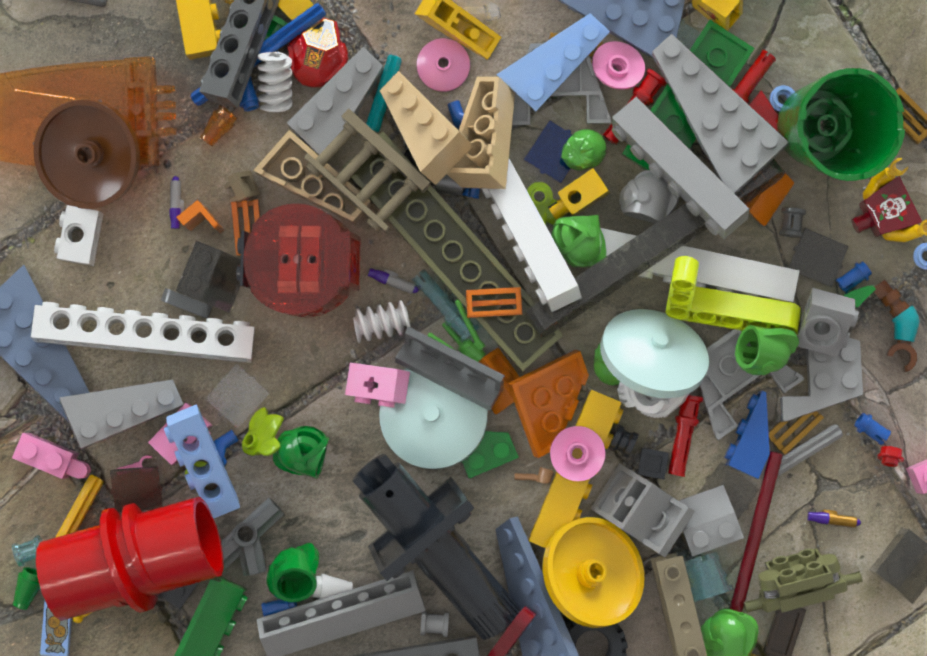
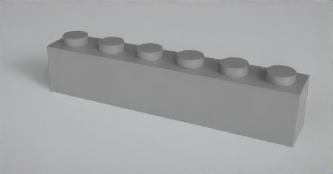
[612,97,749,239]
[256,570,426,656]

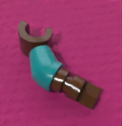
[874,280,920,372]

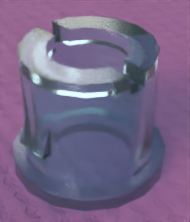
[684,552,734,602]

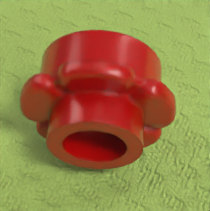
[877,446,904,467]

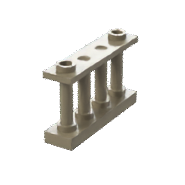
[304,108,430,233]
[650,552,707,656]

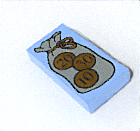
[40,601,72,656]

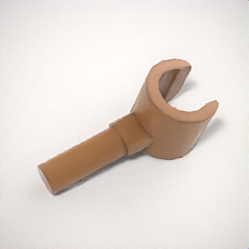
[515,467,554,484]

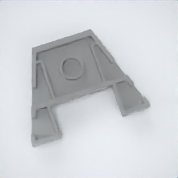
[512,43,611,125]
[699,329,804,440]
[780,338,863,422]

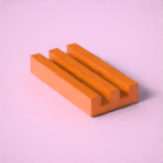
[231,199,263,256]
[466,287,522,318]

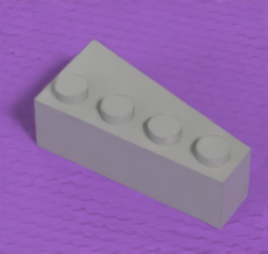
[59,380,184,450]

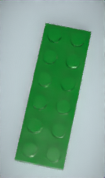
[621,20,755,170]

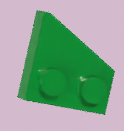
[462,431,519,479]

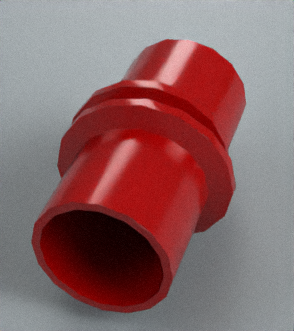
[36,497,224,621]

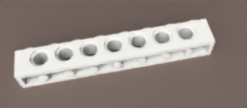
[31,302,255,363]

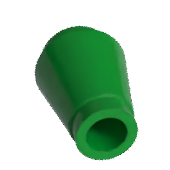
[12,567,41,610]

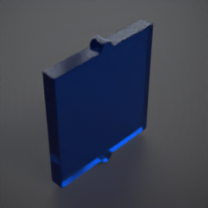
[524,120,572,183]

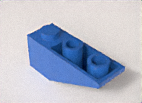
[724,391,770,479]

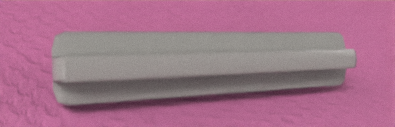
[778,424,843,476]

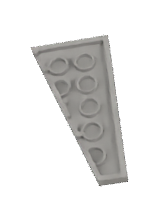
[652,34,788,195]

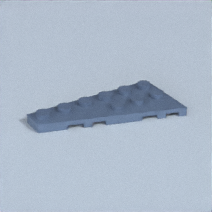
[558,0,685,57]
[0,265,90,423]
[495,516,579,656]

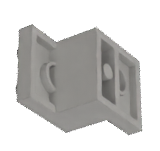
[590,463,695,557]

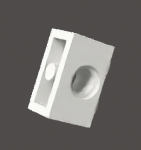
[54,205,103,266]

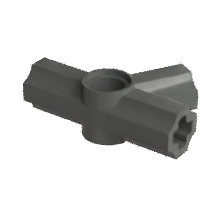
[221,497,285,576]

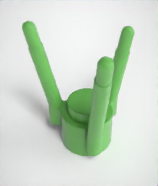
[428,300,486,362]

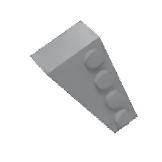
[287,47,384,163]

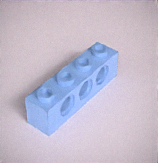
[164,404,240,518]

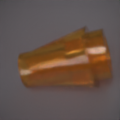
[200,105,237,147]

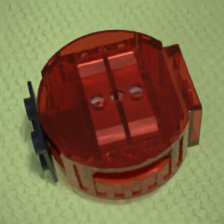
[236,203,361,318]

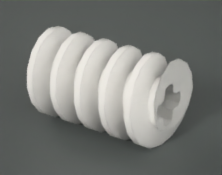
[258,52,293,112]
[353,300,411,343]

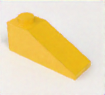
[415,0,501,60]

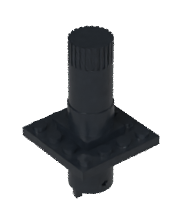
[353,454,520,640]

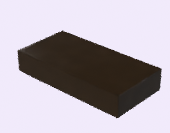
[763,608,806,656]

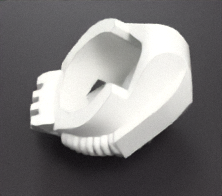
[617,382,689,418]

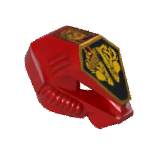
[287,18,348,88]

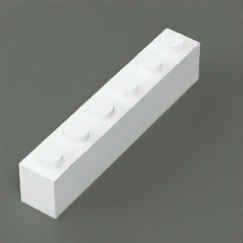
[481,159,582,312]

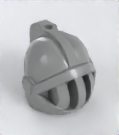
[619,170,680,226]

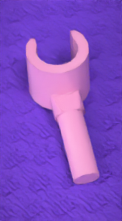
[117,455,154,474]

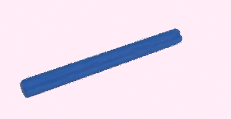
[190,3,326,106]

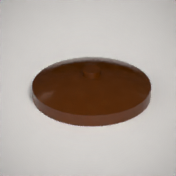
[34,99,140,209]

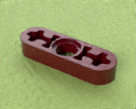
[487,606,536,656]

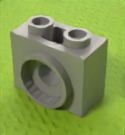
[797,288,859,357]

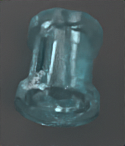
[12,535,43,567]

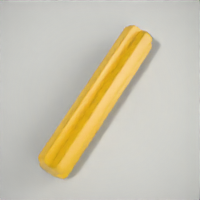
[55,474,103,538]

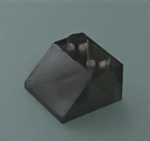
[176,241,241,313]
[869,528,927,604]

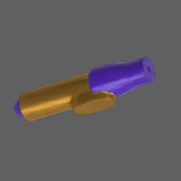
[807,510,861,528]

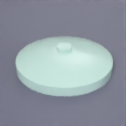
[600,309,709,398]
[379,368,488,469]

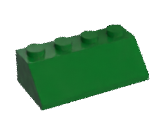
[174,576,248,656]

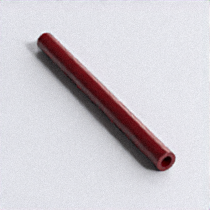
[729,451,783,612]

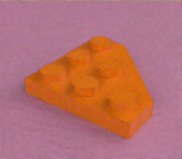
[507,350,589,458]

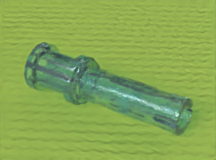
[412,269,480,343]

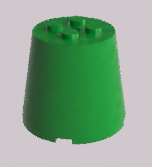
[777,68,905,181]

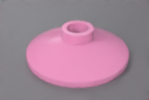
[417,38,470,92]
[592,41,645,90]
[550,426,605,481]

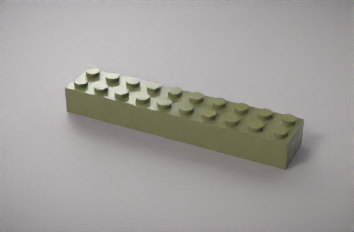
[342,132,563,372]

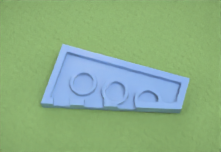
[496,13,610,112]

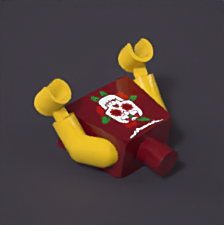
[851,158,927,242]

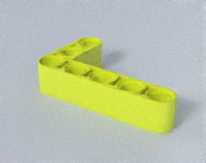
[665,256,801,334]

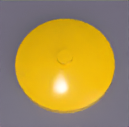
[543,517,645,628]

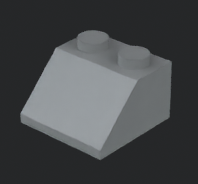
[679,485,744,557]

